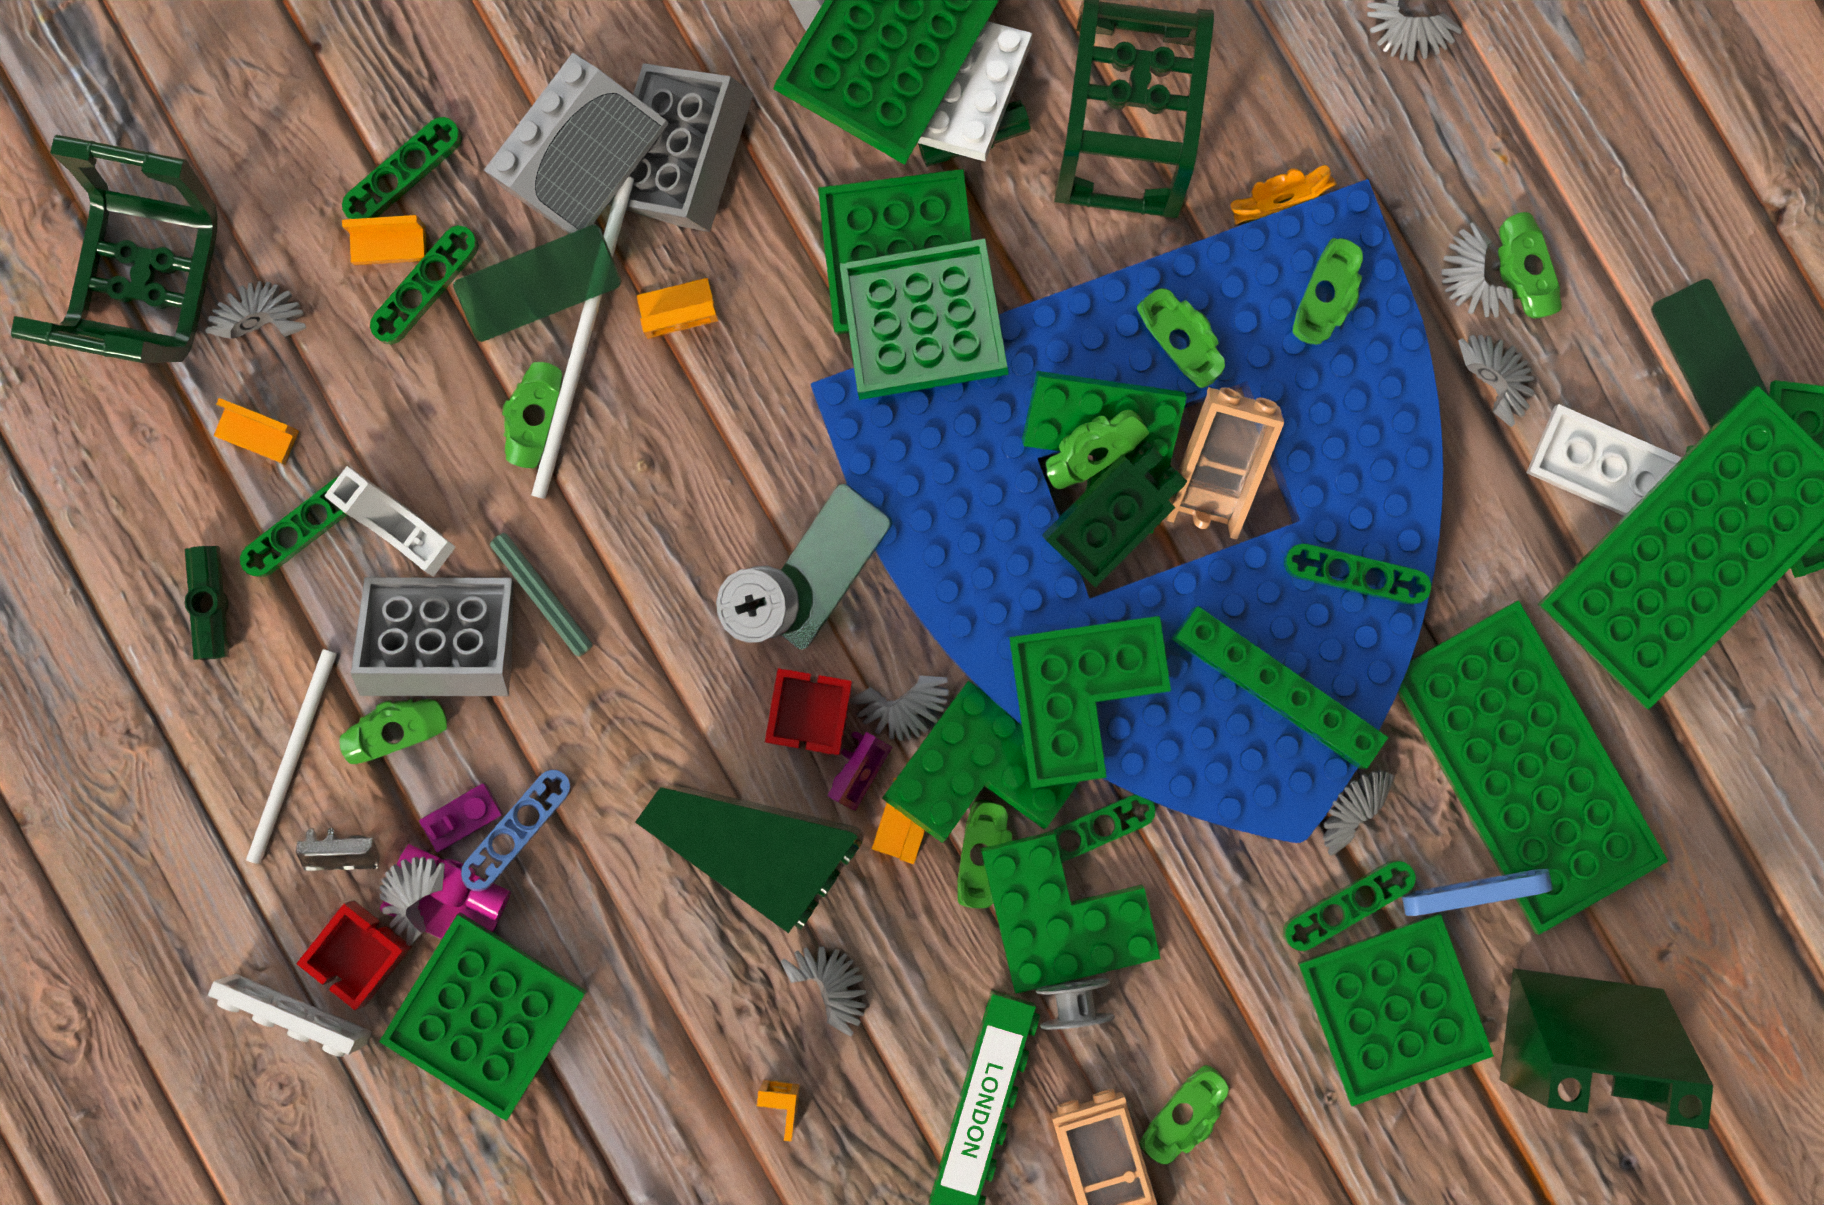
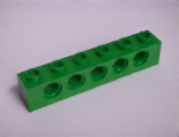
[1171,606,1389,769]

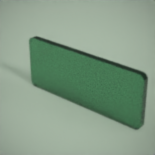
[453,225,622,342]
[1650,279,1769,429]
[755,484,892,649]

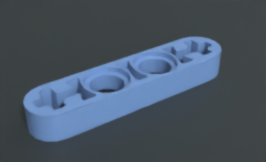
[461,770,570,892]
[1401,869,1553,916]

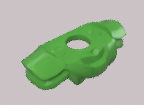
[1498,212,1562,319]
[1293,238,1363,345]
[1137,288,1225,388]
[502,362,562,468]
[1046,410,1149,489]
[339,699,447,764]
[957,800,1012,908]
[1139,1065,1229,1164]

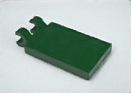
[1042,441,1188,588]

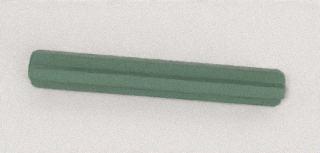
[490,533,593,657]

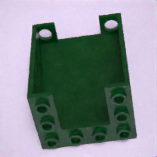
[635,784,862,934]
[1499,968,1713,1130]

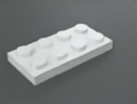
[918,21,1032,162]
[1526,404,1682,516]
[208,974,372,1057]

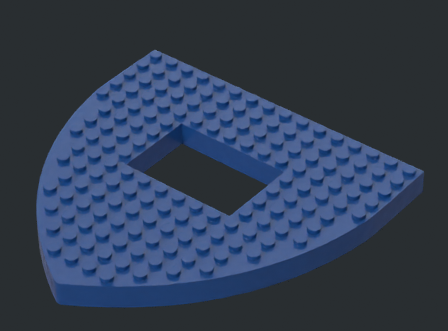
[810,179,1443,843]

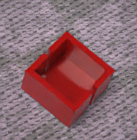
[764,668,853,755]
[296,901,412,1011]

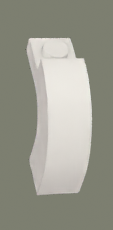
[324,466,456,577]

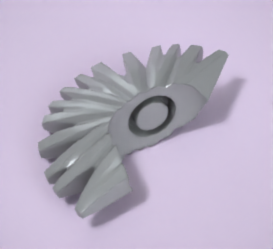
[1367,0,1463,61]
[1442,222,1515,318]
[205,281,306,339]
[1458,335,1534,427]
[850,676,948,741]
[1323,770,1395,856]
[380,857,445,946]
[781,947,866,1037]

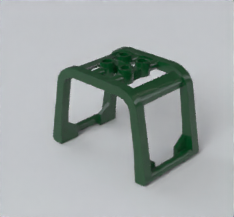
[1054,0,1214,218]
[11,134,218,363]

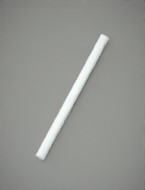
[246,649,337,864]

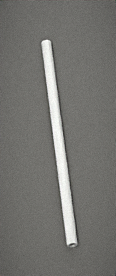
[531,177,634,499]

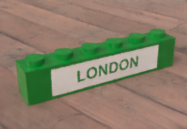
[928,990,1040,1205]

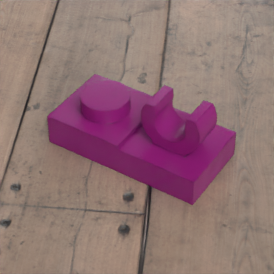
[827,732,893,811]
[419,783,504,853]

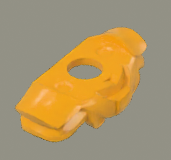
[1230,165,1337,225]

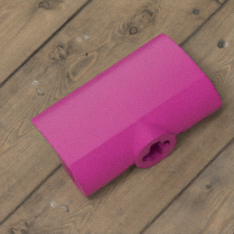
[379,844,511,939]

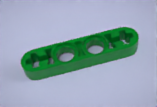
[342,117,462,219]
[370,225,479,345]
[240,476,347,577]
[1284,544,1431,605]
[1045,794,1156,863]
[1283,860,1416,951]

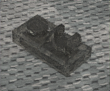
[296,828,380,871]

